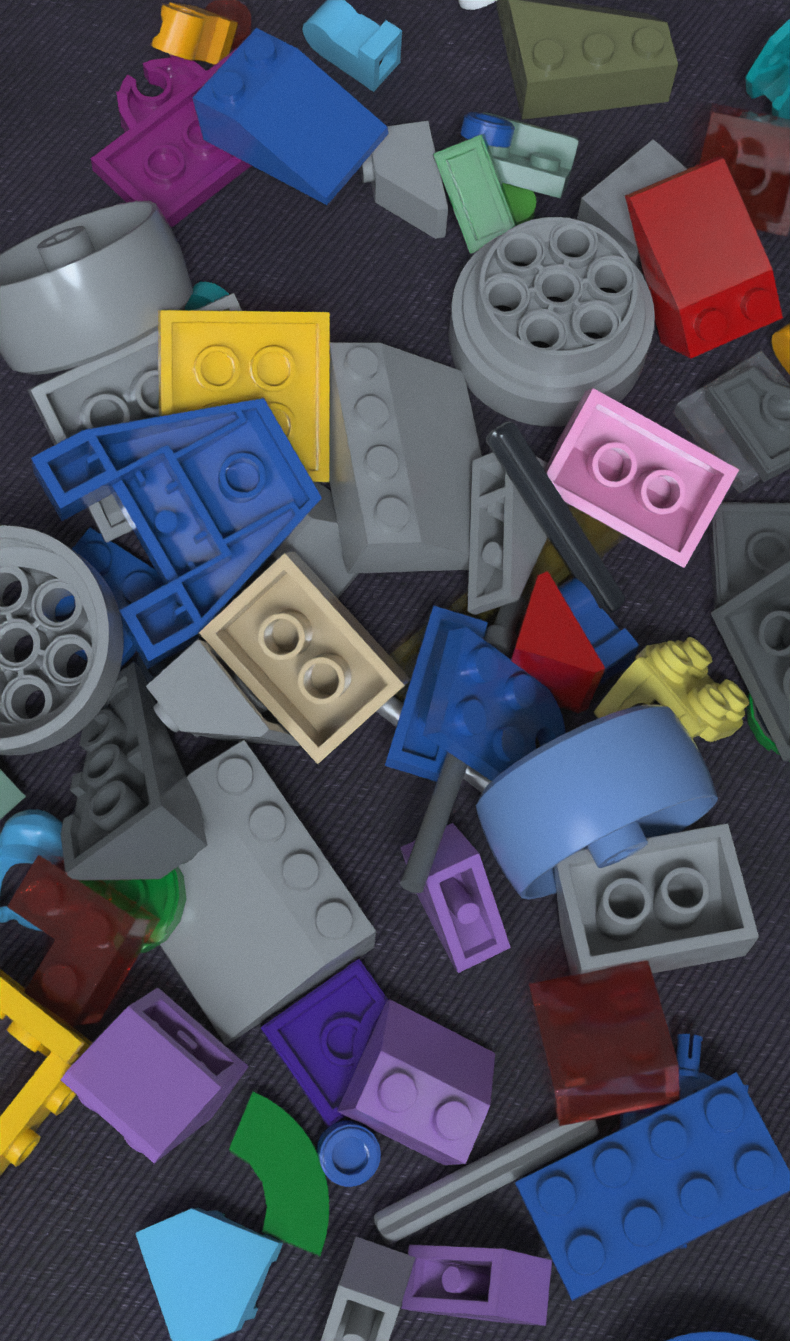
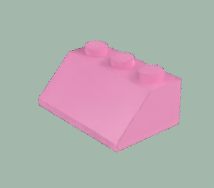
[545,388,739,568]

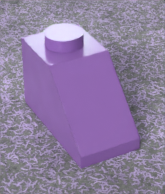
[400,823,511,973]
[402,1245,552,1326]

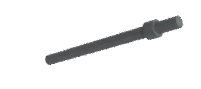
[400,596,525,893]

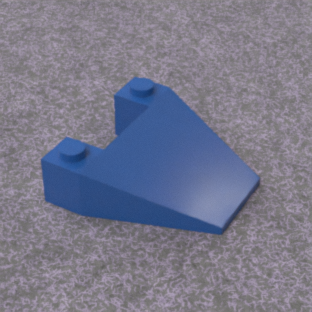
[31,398,322,669]

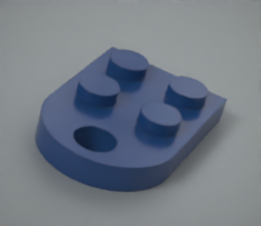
[423,627,565,781]

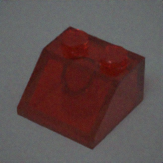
[697,103,790,236]

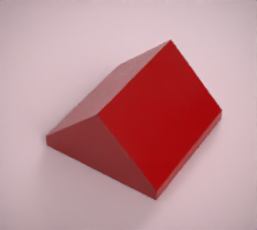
[511,571,605,713]

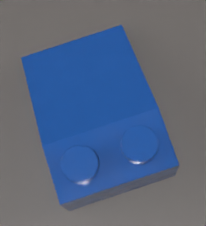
[193,28,389,205]

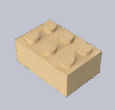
[199,551,411,764]

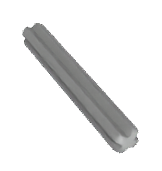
[374,1106,599,1244]

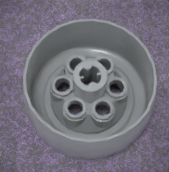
[0,201,193,375]

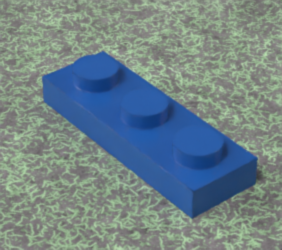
[385,605,488,782]

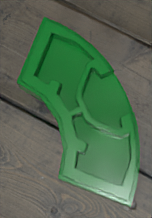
[229,1092,329,1257]

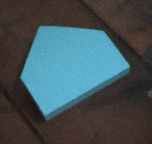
[135,1208,283,1341]

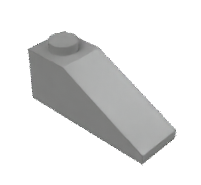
[468,452,548,615]

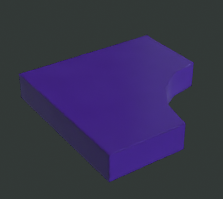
[261,959,388,1127]

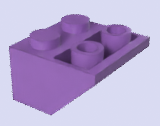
[61,988,249,1164]

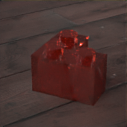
[7,855,160,1026]

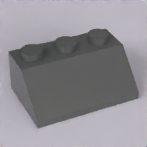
[711,561,790,761]

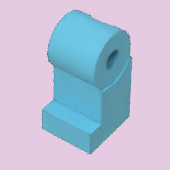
[302,0,402,92]

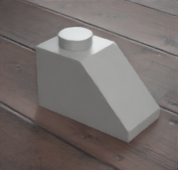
[359,121,448,239]
[321,1237,415,1341]

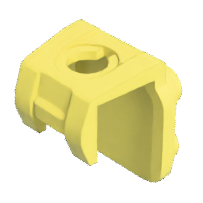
[594,637,749,742]

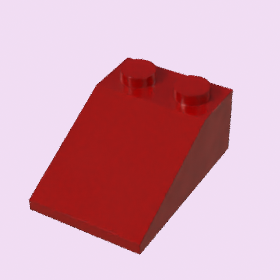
[625,156,783,359]

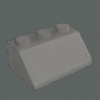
[554,824,759,988]

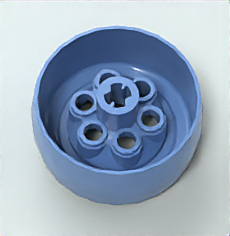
[476,704,718,900]

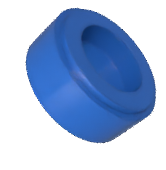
[460,112,515,147]
[317,1120,381,1187]

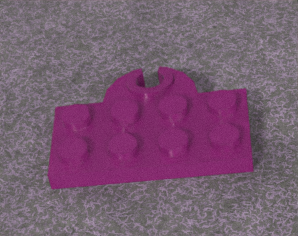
[91,49,252,228]

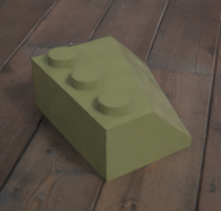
[495,0,678,120]

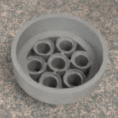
[449,217,655,426]
[0,525,124,755]

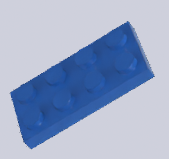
[515,1072,790,1301]

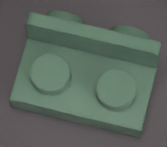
[483,112,579,198]

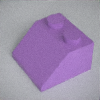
[337,1000,495,1165]

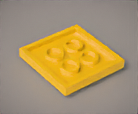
[158,310,330,482]

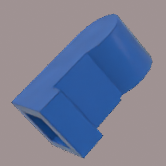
[558,578,639,689]

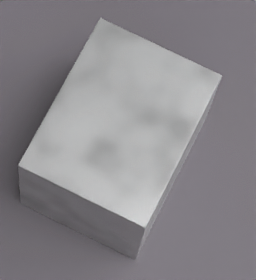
[577,140,687,275]

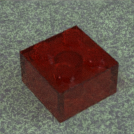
[529,960,680,1126]

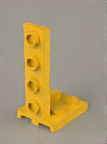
[0,969,93,1176]

